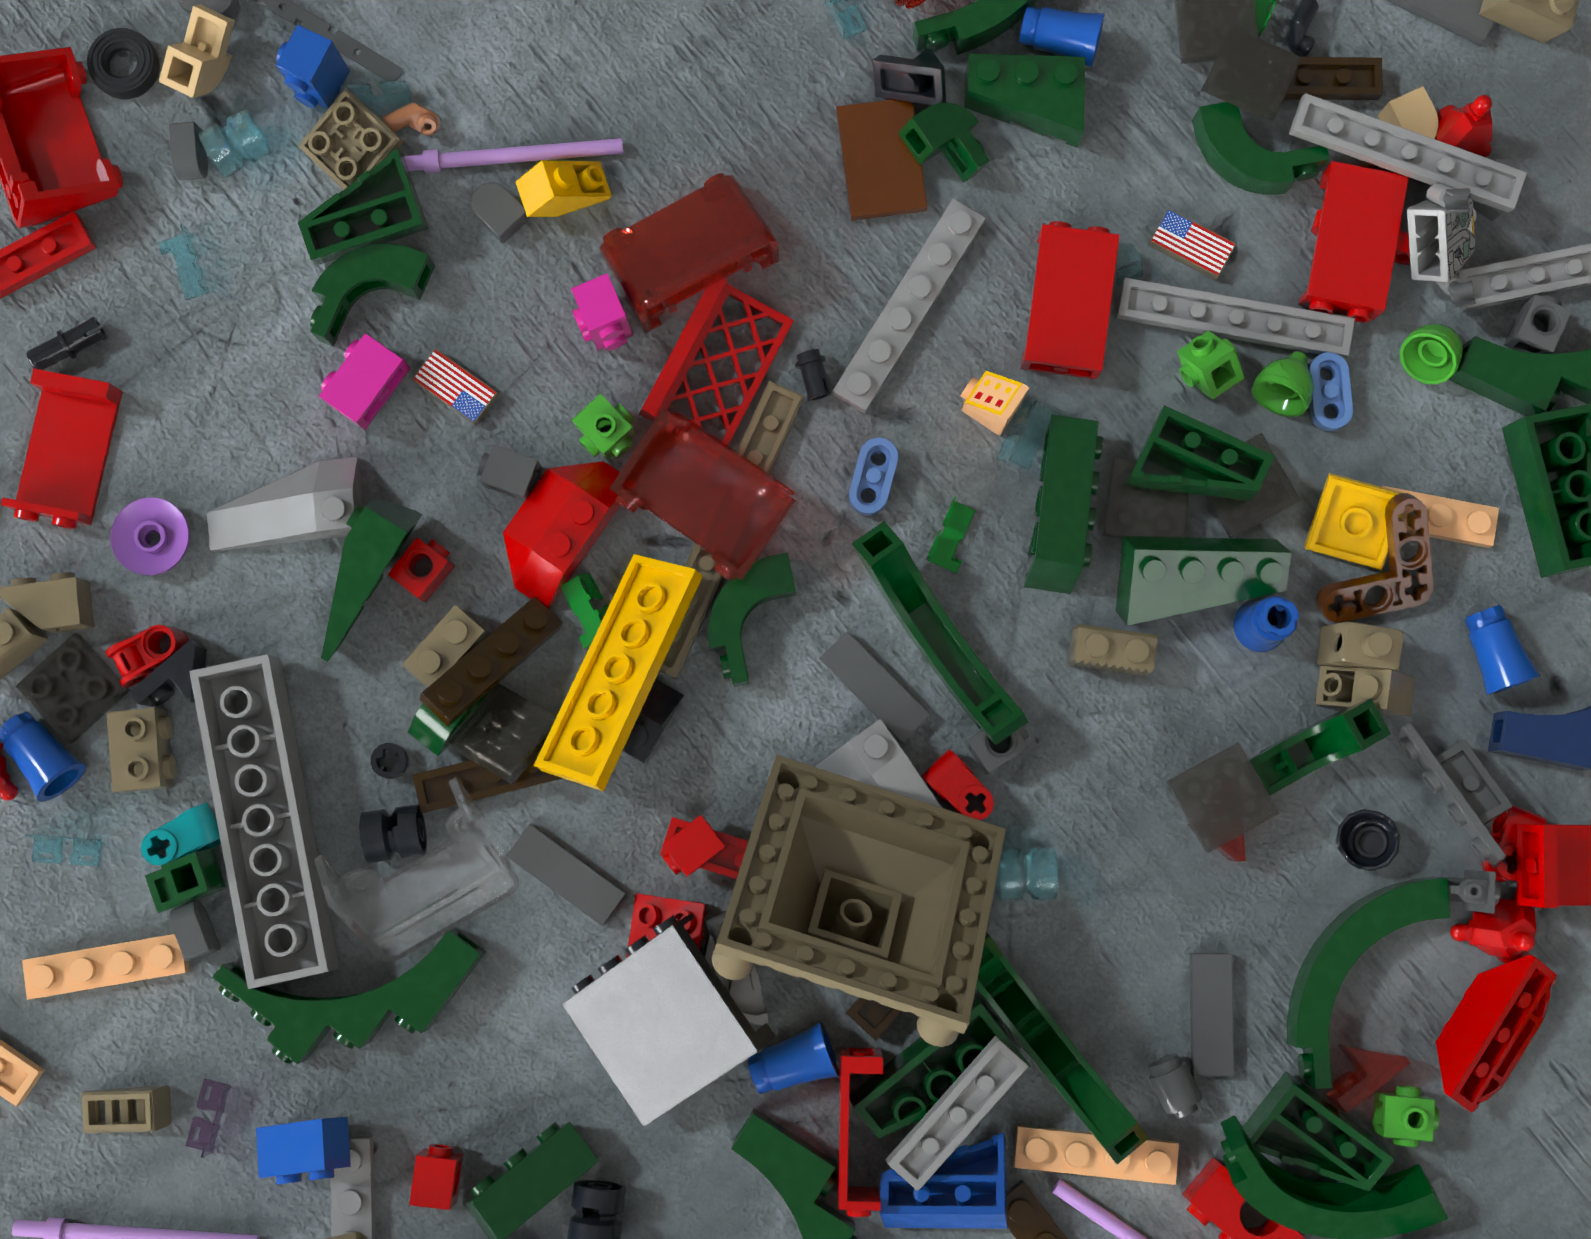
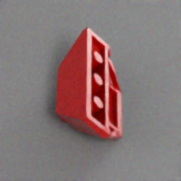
[503,461,636,609]
[1436,954,1557,1113]

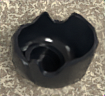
[1336,809,1400,871]

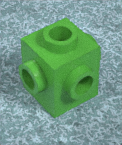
[1177,330,1244,400]
[572,393,636,461]
[1372,1085,1440,1147]

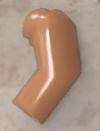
[382,103,440,136]

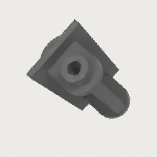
[1447,870,1501,913]

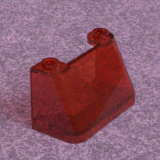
[599,173,779,334]
[609,408,802,581]

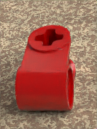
[105,625,189,688]
[921,749,994,820]
[1481,805,1547,882]

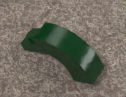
[1192,100,1329,195]
[310,243,435,347]
[708,552,796,687]
[1240,698,1391,800]

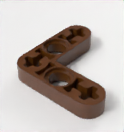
[1316,493,1434,623]

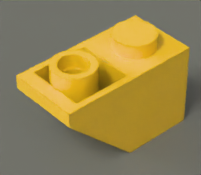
[516,160,612,217]

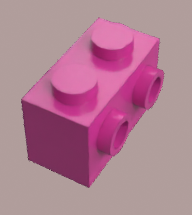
[571,273,633,351]
[319,333,411,430]

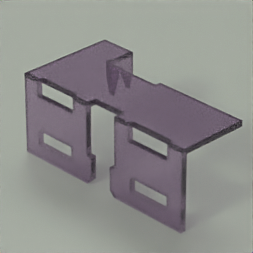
[185,1078,231,1158]

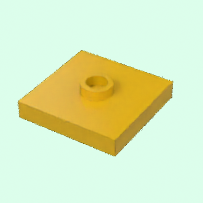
[1304,472,1403,570]

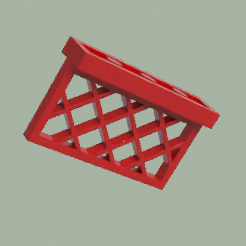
[639,273,794,457]

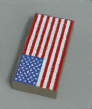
[1148,208,1236,280]
[412,349,499,426]

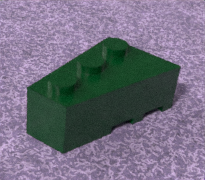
[964,53,1085,148]
[298,148,429,265]
[1125,405,1275,501]
[1243,1071,1395,1191]
[463,1121,599,1239]

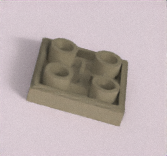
[298,88,405,190]

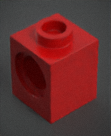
[387,538,455,603]
[662,815,727,877]
[409,1144,463,1210]

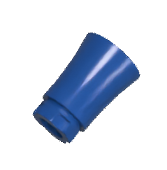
[1019,6,1105,68]
[1233,596,1299,652]
[1464,605,1541,696]
[0,711,86,802]
[748,1022,840,1094]

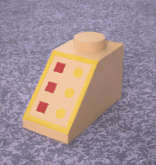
[961,371,1030,436]

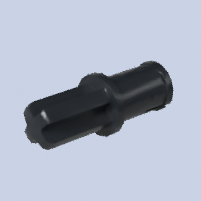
[26,316,107,370]

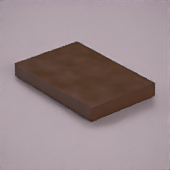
[836,99,927,221]

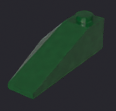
[321,498,422,662]

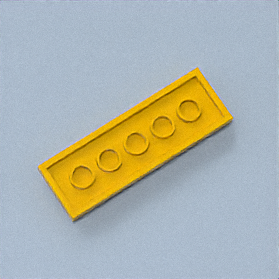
[534,554,703,791]

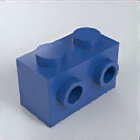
[276,25,350,109]
[256,1117,351,1185]

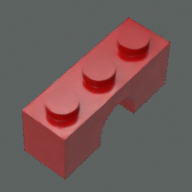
[1182,1157,1306,1239]

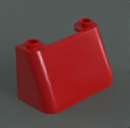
[0,47,123,229]

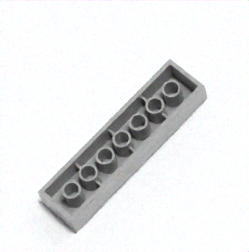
[189,654,339,989]

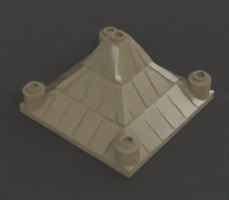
[712,755,1006,1047]

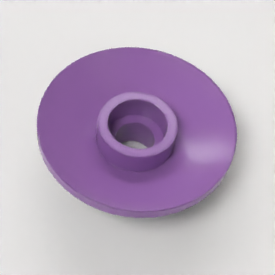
[110,498,190,576]

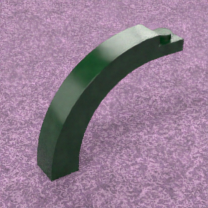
[912,0,1037,55]
[851,521,1028,745]
[1287,877,1450,1089]
[1220,1115,1448,1239]

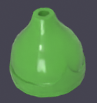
[1399,324,1463,384]
[1252,351,1314,417]

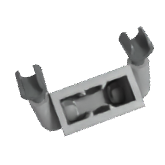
[1407,183,1477,308]

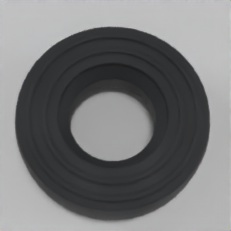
[87,28,160,99]

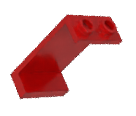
[1298,161,1409,323]
[1020,221,1120,379]
[1,368,123,529]
[1517,824,1591,908]
[837,1047,883,1217]

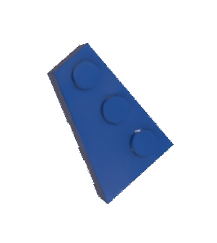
[880,1132,1007,1229]

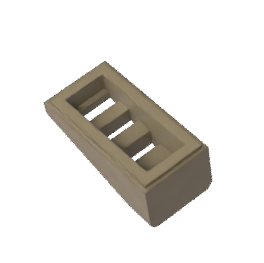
[81,1086,171,1133]

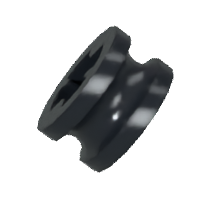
[370,743,408,779]

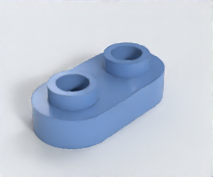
[1308,352,1353,432]
[849,438,898,516]

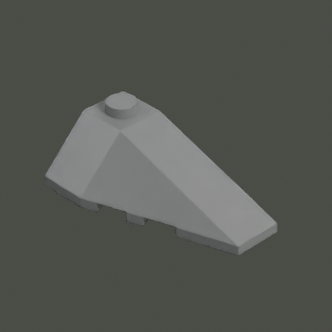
[207,457,364,552]
[815,719,942,808]

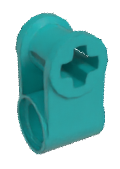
[141,803,221,866]

